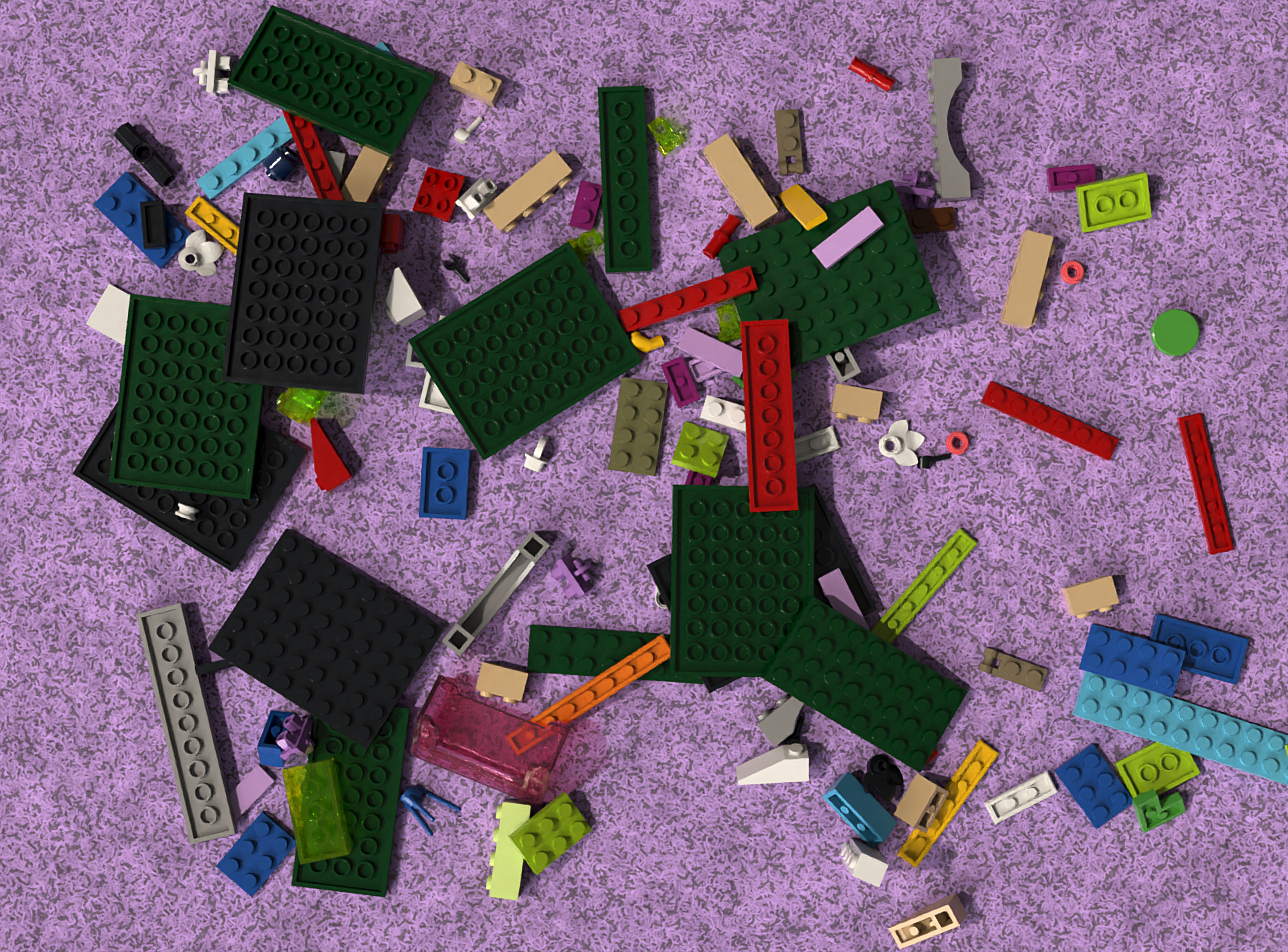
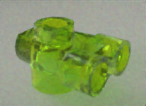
[647,115,686,157]
[563,228,604,264]
[716,303,741,343]

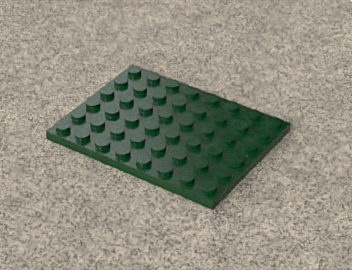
[718,179,941,369]
[408,241,643,461]
[109,294,265,499]
[669,484,815,677]

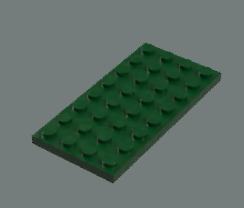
[227,5,437,159]
[761,595,968,773]
[291,706,411,897]

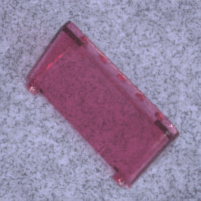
[411,675,571,805]

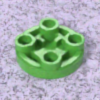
[1150,309,1199,356]

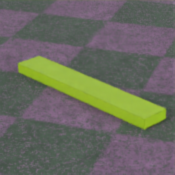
[870,528,978,644]

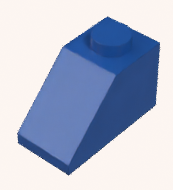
[257,710,294,768]

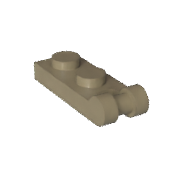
[774,109,803,176]
[978,647,1048,692]

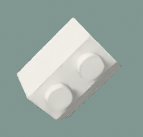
[386,267,427,327]

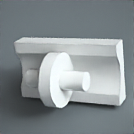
[193,50,233,97]
[455,177,497,220]

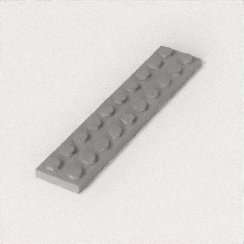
[136,602,238,845]

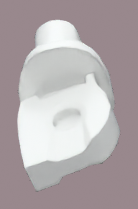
[524,435,549,473]

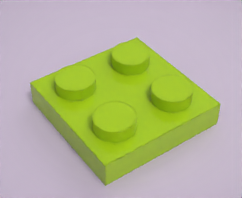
[671,421,729,478]

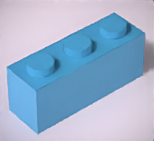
[822,771,898,848]

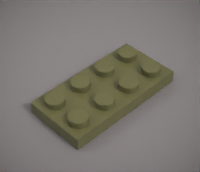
[608,377,668,476]

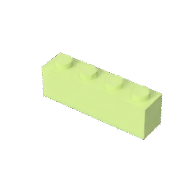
[486,799,532,901]

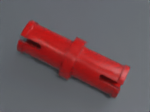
[848,56,895,93]
[702,214,741,260]

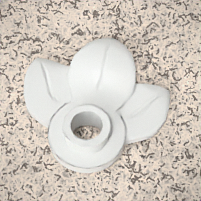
[178,230,224,277]
[878,420,925,466]

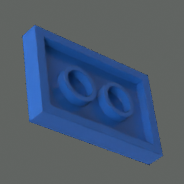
[419,447,471,520]
[1054,743,1133,829]
[216,811,297,897]

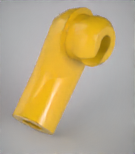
[629,331,665,353]

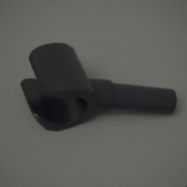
[442,254,470,284]
[917,453,950,469]
[785,716,805,745]

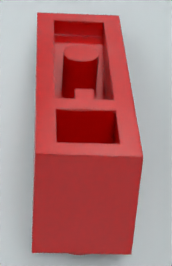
[310,417,354,493]

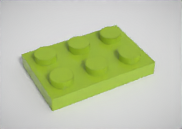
[1075,171,1152,233]
[1113,742,1200,799]
[508,791,592,875]

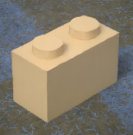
[449,61,504,107]
[830,384,883,424]
[1062,575,1120,619]
[475,661,530,704]
[894,773,949,833]

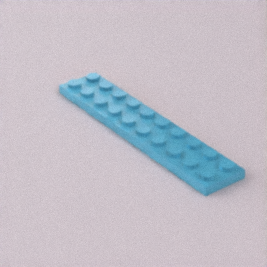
[1072,671,1288,786]

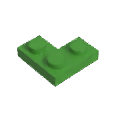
[1132,789,1186,833]

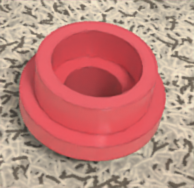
[1060,261,1084,284]
[946,431,970,455]

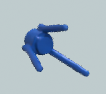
[400,785,461,836]

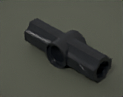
[114,122,177,188]

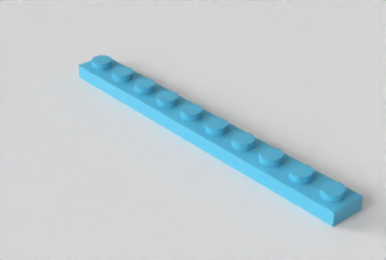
[196,41,395,201]

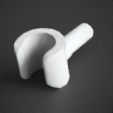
[454,117,483,144]

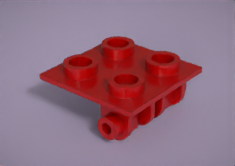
[412,167,466,223]

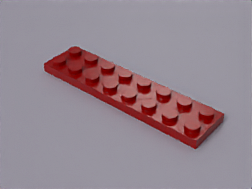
[740,319,798,512]

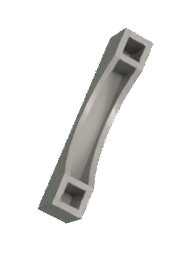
[926,57,971,202]
[441,531,552,656]
[756,694,804,747]

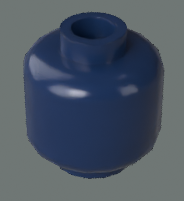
[264,146,299,182]

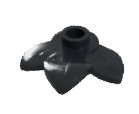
[862,755,904,802]

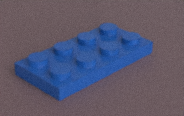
[93,171,191,270]
[1148,614,1249,685]
[1079,624,1186,697]

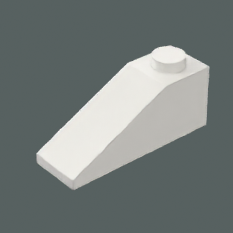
[736,743,809,785]

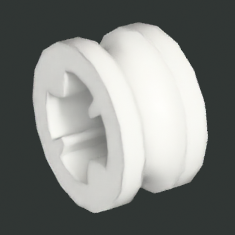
[175,503,199,521]

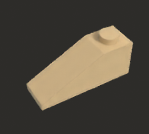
[888,893,967,949]

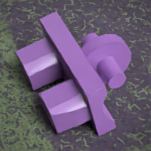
[893,168,934,208]
[550,554,592,599]
[276,714,315,760]

